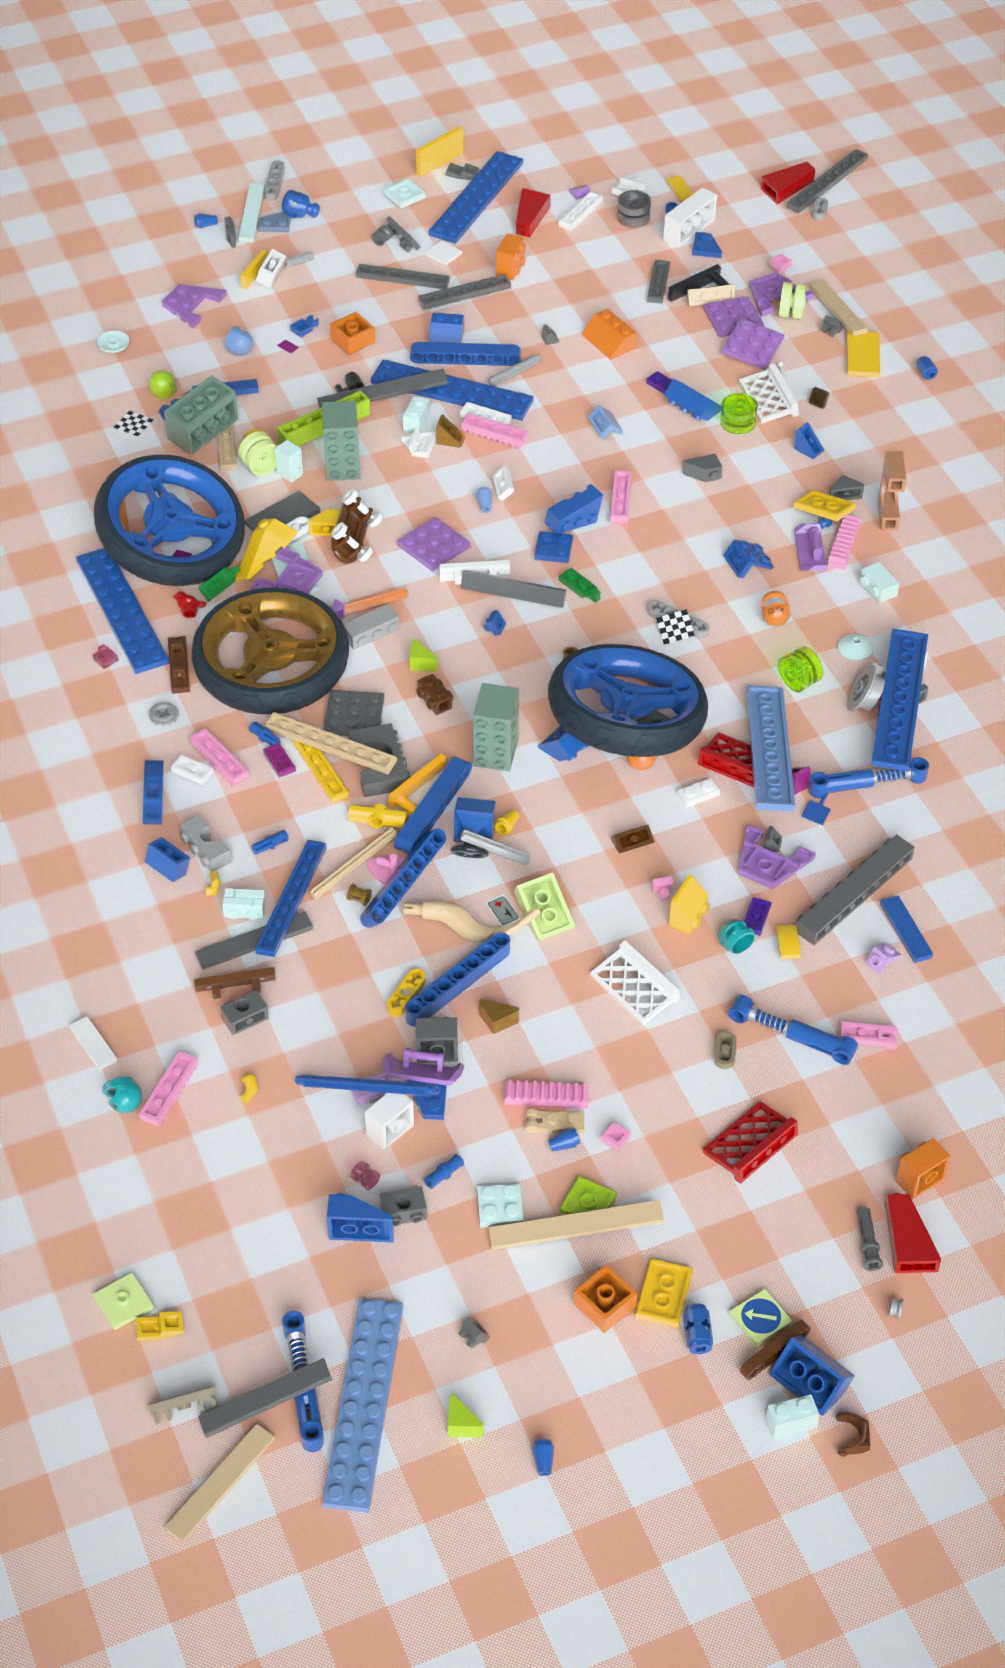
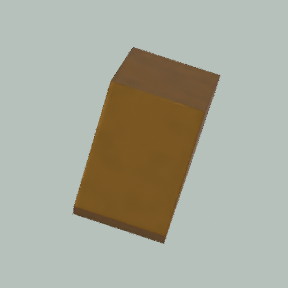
[436,414,465,448]
[479,999,519,1034]

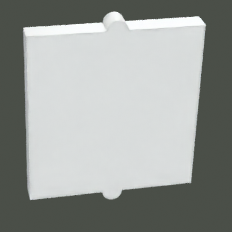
[425,241,462,265]

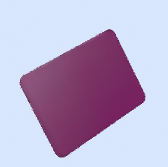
[277,340,299,353]

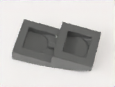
[445,162,479,180]
[224,216,236,248]

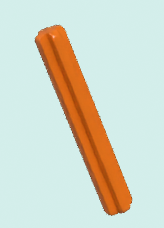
[345,588,408,615]

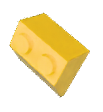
[669,874,710,935]

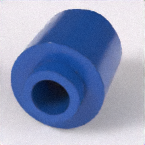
[916,356,938,380]

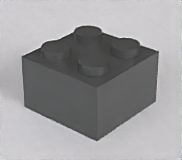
[416,1017,458,1063]

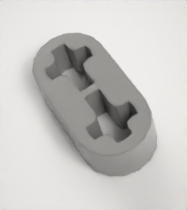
[812,198,828,221]

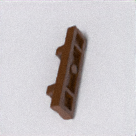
[168,636,190,694]
[194,967,276,999]

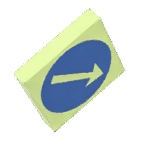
[729,1289,793,1347]

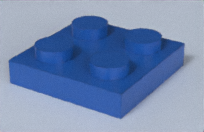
[534,531,573,563]

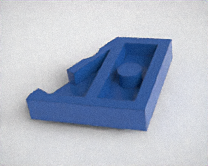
[692,232,722,258]
[407,1080,447,1120]

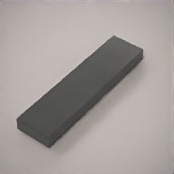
[647,260,670,304]

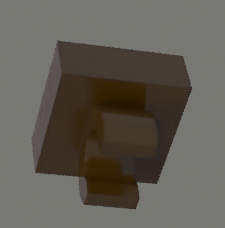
[809,387,830,409]

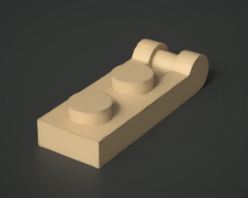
[525,1109,584,1134]

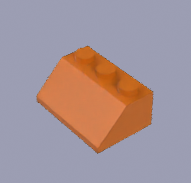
[582,308,637,360]

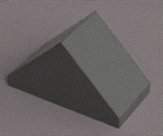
[830,475,864,500]

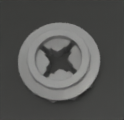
[149,702,179,726]

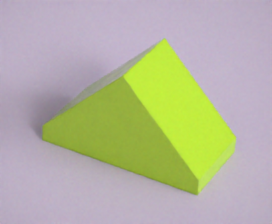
[409,638,438,672]
[448,1394,484,1438]

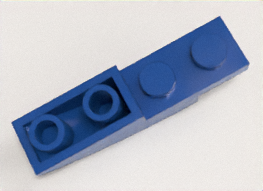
[143,760,164,825]

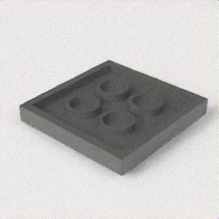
[323,690,385,736]

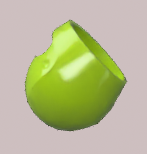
[148,370,177,399]

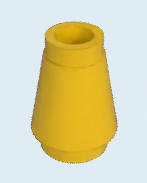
[494,810,519,835]

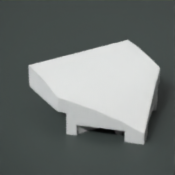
[611,176,645,196]
[400,427,437,458]

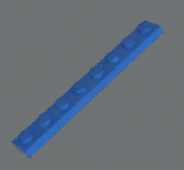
[255,840,327,957]

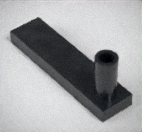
[667,264,730,302]

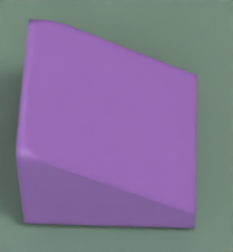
[569,185,589,199]
[332,599,345,620]

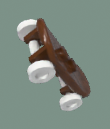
[331,488,383,564]

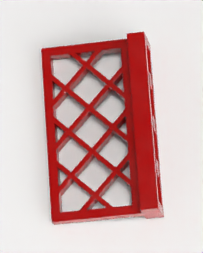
[698,732,754,787]
[703,1101,798,1184]

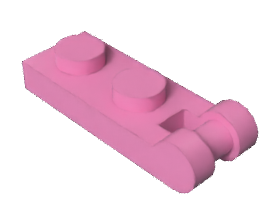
[840,1021,898,1050]

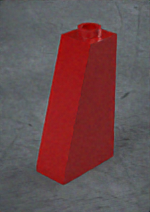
[761,161,816,204]
[516,188,551,238]
[885,1193,941,1273]

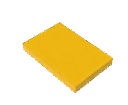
[794,490,856,521]
[635,1258,693,1328]

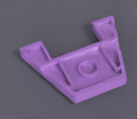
[749,272,814,316]
[162,284,227,329]
[251,546,323,594]
[738,824,816,889]

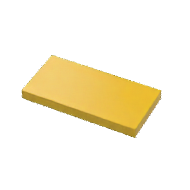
[416,125,463,177]
[847,331,880,377]

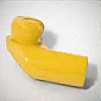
[205,870,221,897]
[240,1073,259,1104]

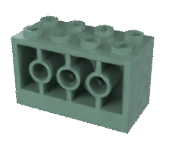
[164,375,238,455]
[322,401,361,481]
[473,683,519,772]

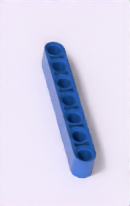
[410,342,521,366]
[394,756,472,854]
[360,828,446,928]
[405,932,510,1027]

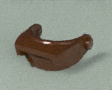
[836,1412,870,1457]

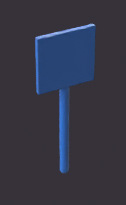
[802,793,831,825]

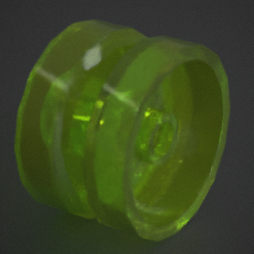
[720,393,758,434]
[778,646,824,693]

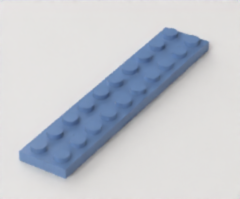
[746,685,795,811]
[322,1298,404,1513]

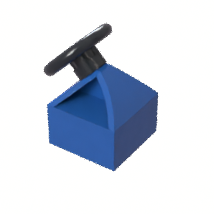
[450,797,496,858]

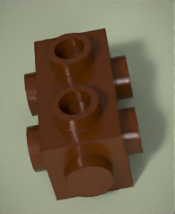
[416,674,453,716]

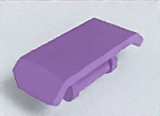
[794,523,828,571]
[382,1048,465,1085]

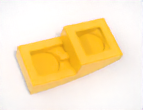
[776,925,801,959]
[135,1311,184,1342]

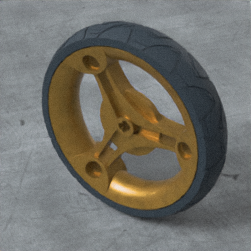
[191,587,349,715]

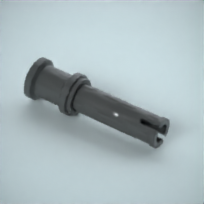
[857,1207,883,1271]

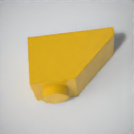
[309,509,340,536]

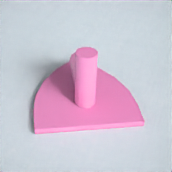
[366,854,405,884]

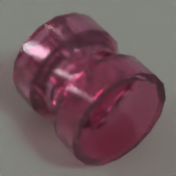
[350,1161,381,1190]

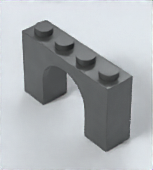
[348,723,411,797]

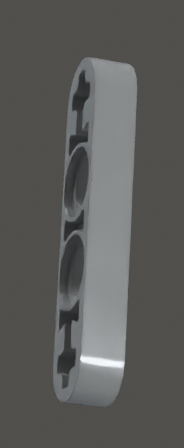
[264,160,285,201]
[647,600,709,639]

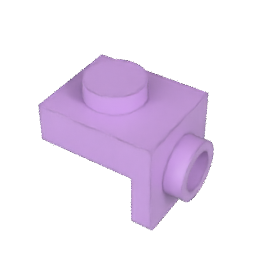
[866,944,901,974]

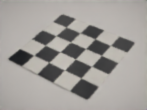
[113,411,154,437]
[656,609,695,645]

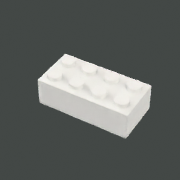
[663,188,717,248]

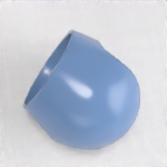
[225,326,253,356]

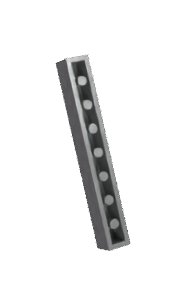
[796,835,915,946]

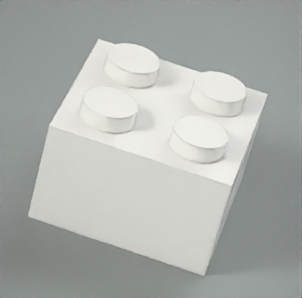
[365,1093,414,1150]

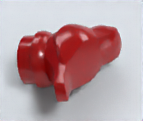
[173,591,207,619]

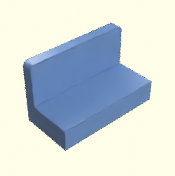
[588,405,623,439]

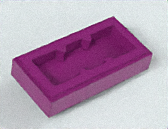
[263,743,296,778]

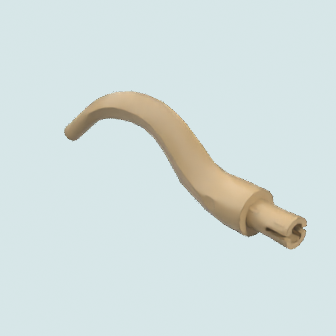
[403,900,541,942]

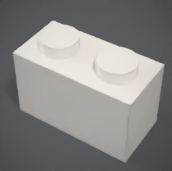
[256,249,286,288]

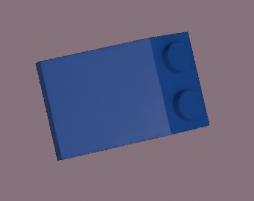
[327,1193,394,1243]

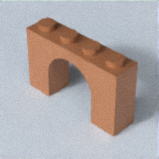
[878,451,906,531]

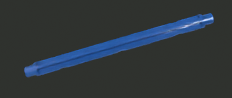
[295,1074,439,1096]

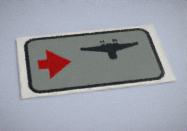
[485,894,521,926]

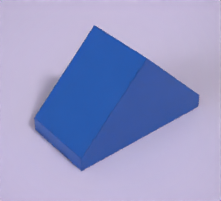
[794,422,824,459]

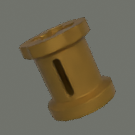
[346,883,372,906]

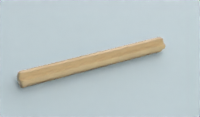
[310,827,397,899]

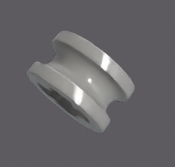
[889,1297,903,1319]

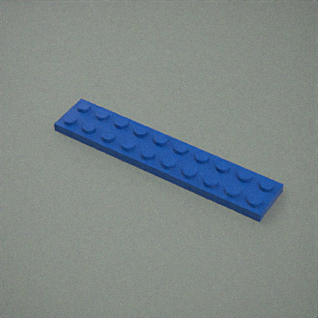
[429,151,523,244]
[371,359,534,421]
[76,548,169,675]
[871,628,929,772]

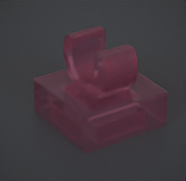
[93,644,119,669]

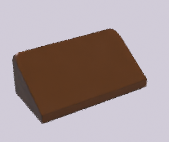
[611,824,655,854]

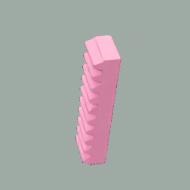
[461,413,529,449]
[611,470,631,524]
[828,515,861,570]
[190,728,249,787]
[139,1051,198,1127]
[505,1079,589,1108]

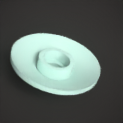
[97,331,129,353]
[838,634,874,661]

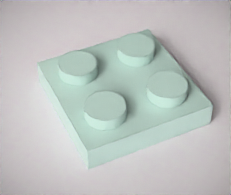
[384,179,426,208]
[477,1184,523,1228]

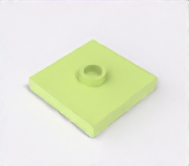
[93,1273,154,1330]

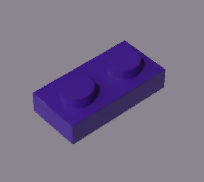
[646,371,672,394]
[744,897,772,936]

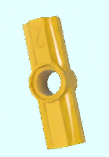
[348,804,408,829]

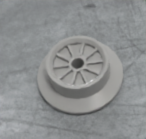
[847,664,885,712]

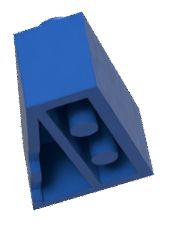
[544,484,603,534]

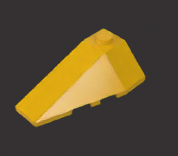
[235,518,297,581]

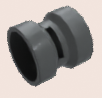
[371,225,393,246]

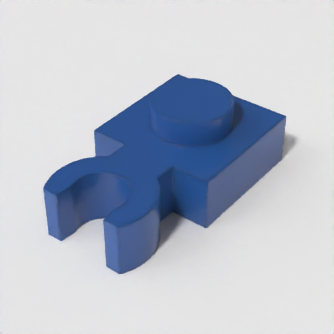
[290,315,319,337]

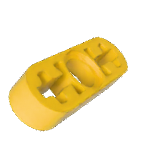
[387,968,426,1017]

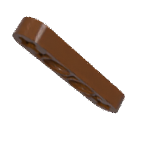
[739,1320,811,1380]

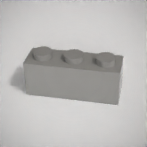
[343,604,399,650]

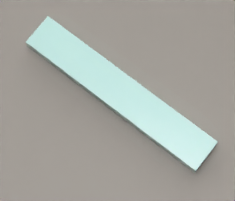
[239,183,265,243]

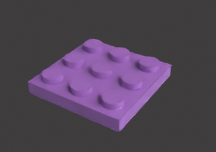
[703,296,764,338]
[722,318,785,370]
[397,517,471,572]

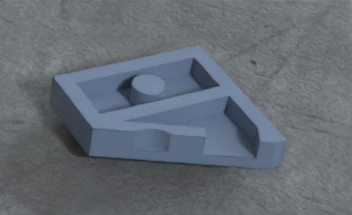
[259,212,291,232]

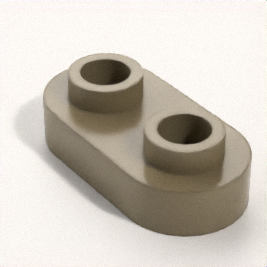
[714,1031,736,1069]

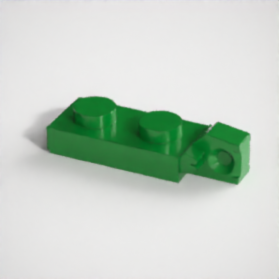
[198,565,241,602]
[559,568,601,603]

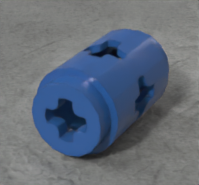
[683,1304,713,1354]

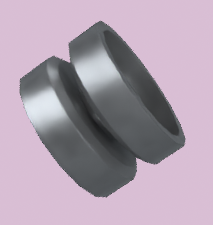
[617,190,651,228]

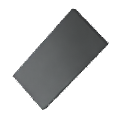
[245,491,320,532]

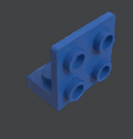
[723,539,774,578]

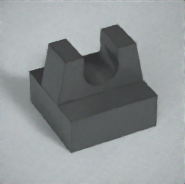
[821,315,843,337]
[458,1317,490,1348]

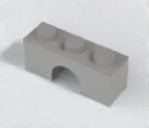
[179,815,232,871]

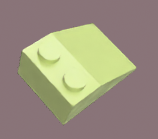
[514,873,575,941]

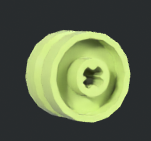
[779,282,806,319]
[238,432,278,476]

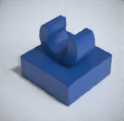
[483,610,506,636]

